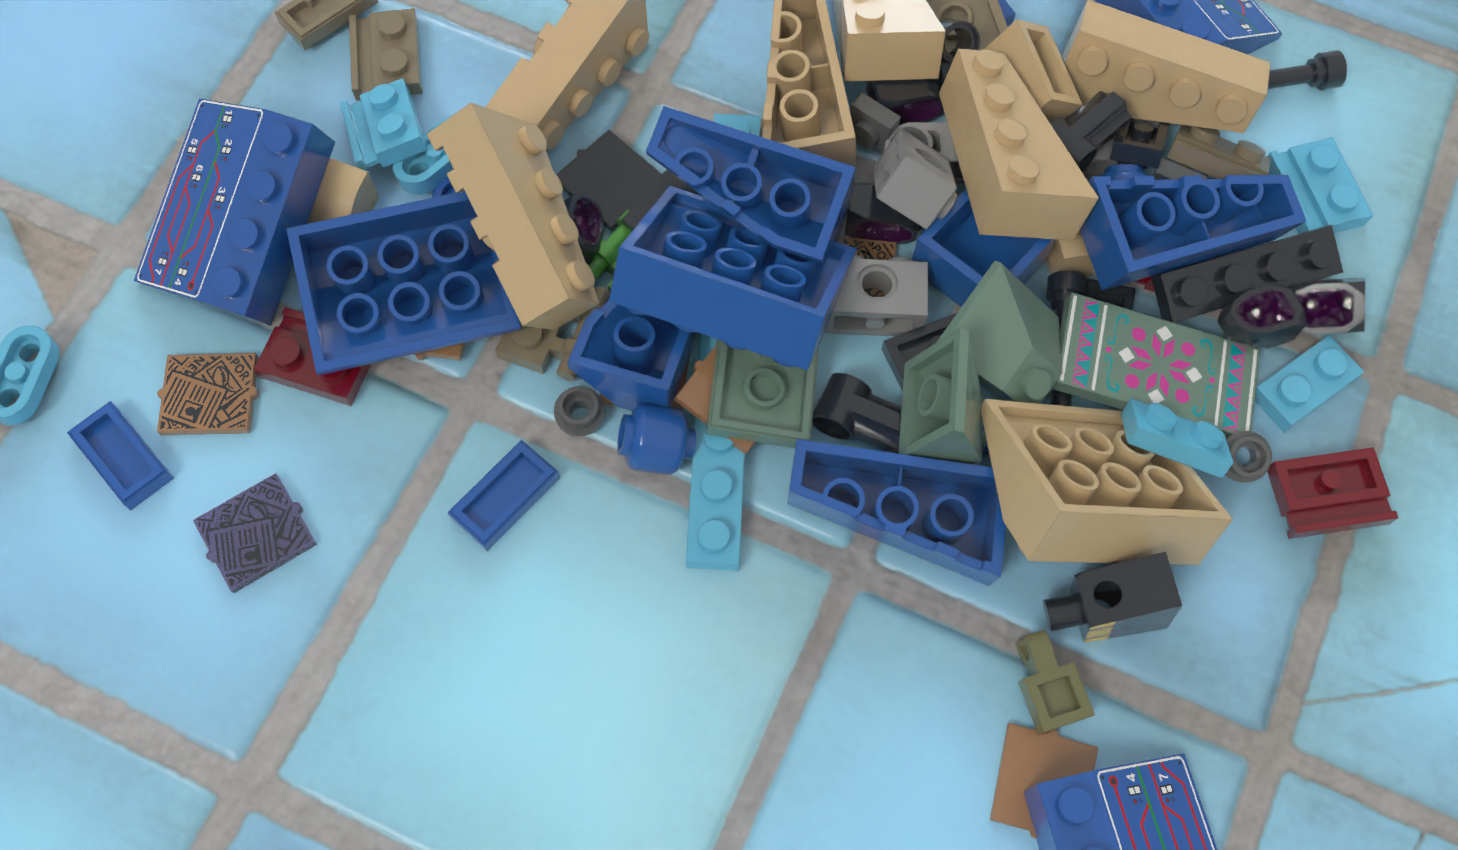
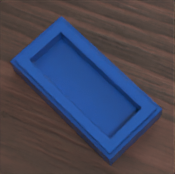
[67,401,174,510]
[447,440,560,551]

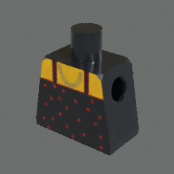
[1043,552,1182,642]

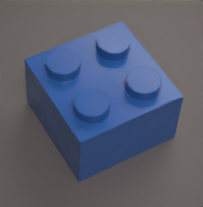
[912,189,1056,307]

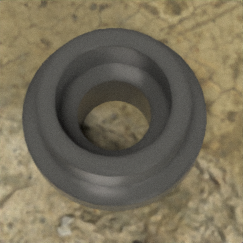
[554,386,605,437]
[1225,431,1272,482]

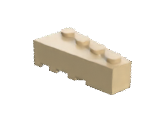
[486,0,649,151]
[762,0,856,167]
[833,0,945,81]
[1062,0,1271,133]
[939,48,1099,240]
[427,103,600,330]

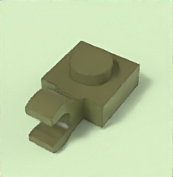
[1015,630,1095,735]

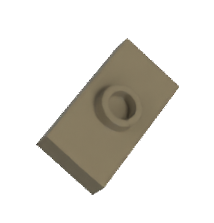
[274,0,379,50]

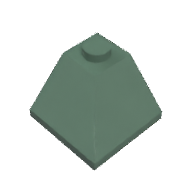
[937,261,1062,404]
[898,327,986,464]

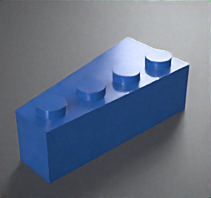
[1080,175,1306,291]
[787,439,1006,586]

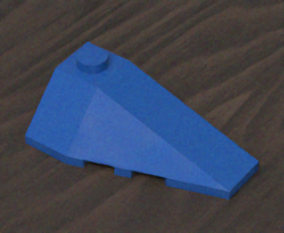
[646,106,856,264]
[568,299,696,411]

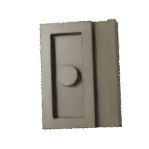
[349,8,423,101]
[1167,125,1271,179]

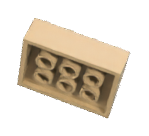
[981,399,1233,565]

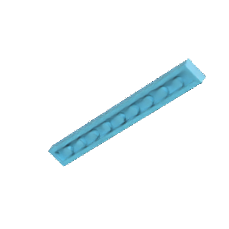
[686,113,761,571]

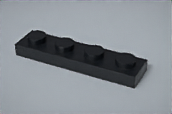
[1151,225,1343,323]

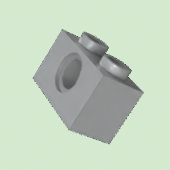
[873,128,957,229]
[825,255,928,337]

